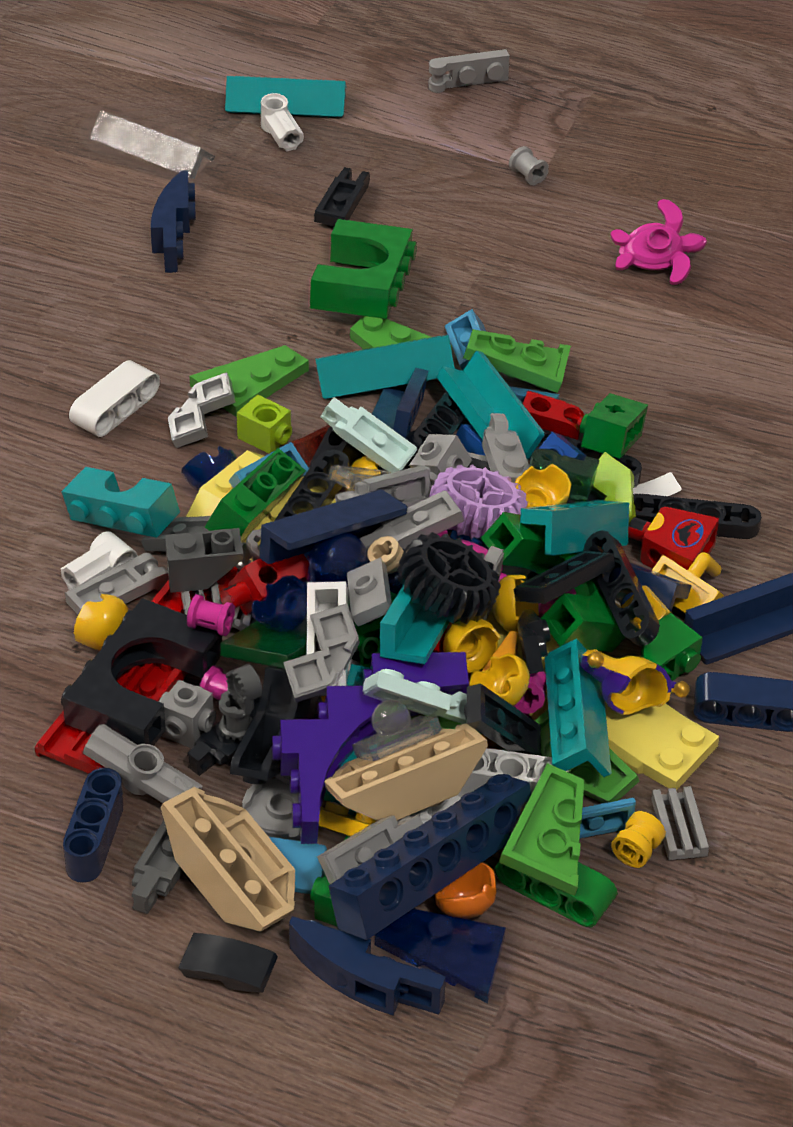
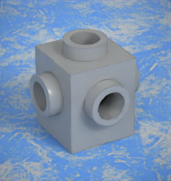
[409,434,472,487]
[159,680,216,749]

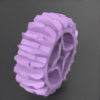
[429,465,528,540]

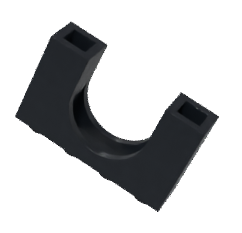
[61,598,222,746]

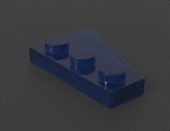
[374,909,506,1004]

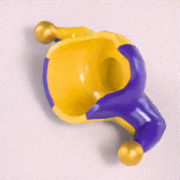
[580,649,690,715]

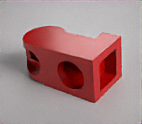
[523,390,584,439]

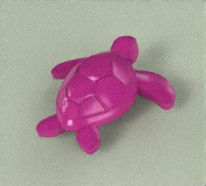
[611,199,707,285]

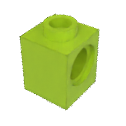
[237,394,292,454]

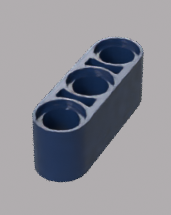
[693,672,793,732]
[63,768,124,882]

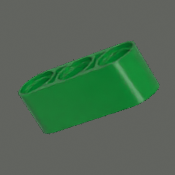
[495,862,618,927]

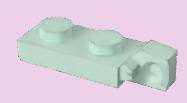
[320,397,418,473]
[362,669,467,724]

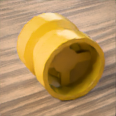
[611,811,666,868]

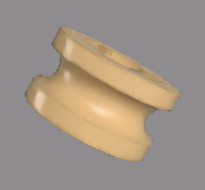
[367,536,404,574]

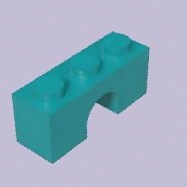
[61,467,180,538]

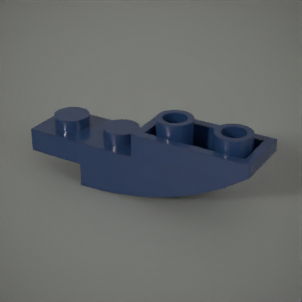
[151,170,196,273]
[289,916,446,1016]

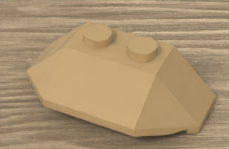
[324,723,488,821]
[161,787,295,932]

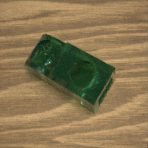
[529,449,600,502]

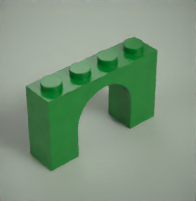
[310,219,417,319]
[481,512,625,652]

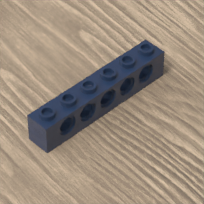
[329,774,532,940]

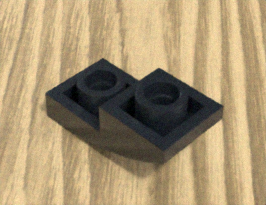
[517,609,551,674]
[178,933,278,993]

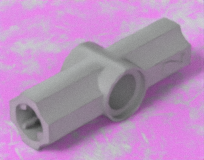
[83,724,203,803]

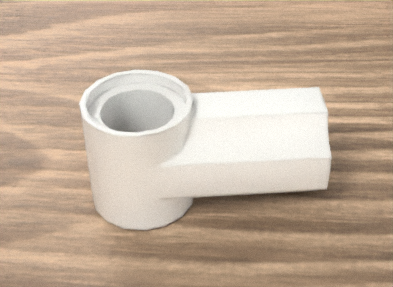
[261,93,304,152]
[61,531,138,590]

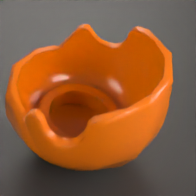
[434,863,497,919]

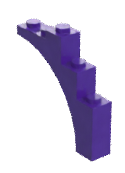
[272,652,469,844]

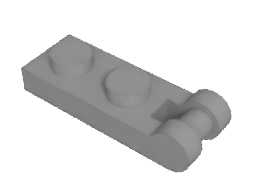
[428,49,509,93]
[65,553,169,615]

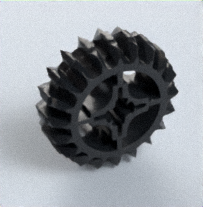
[397,532,501,624]

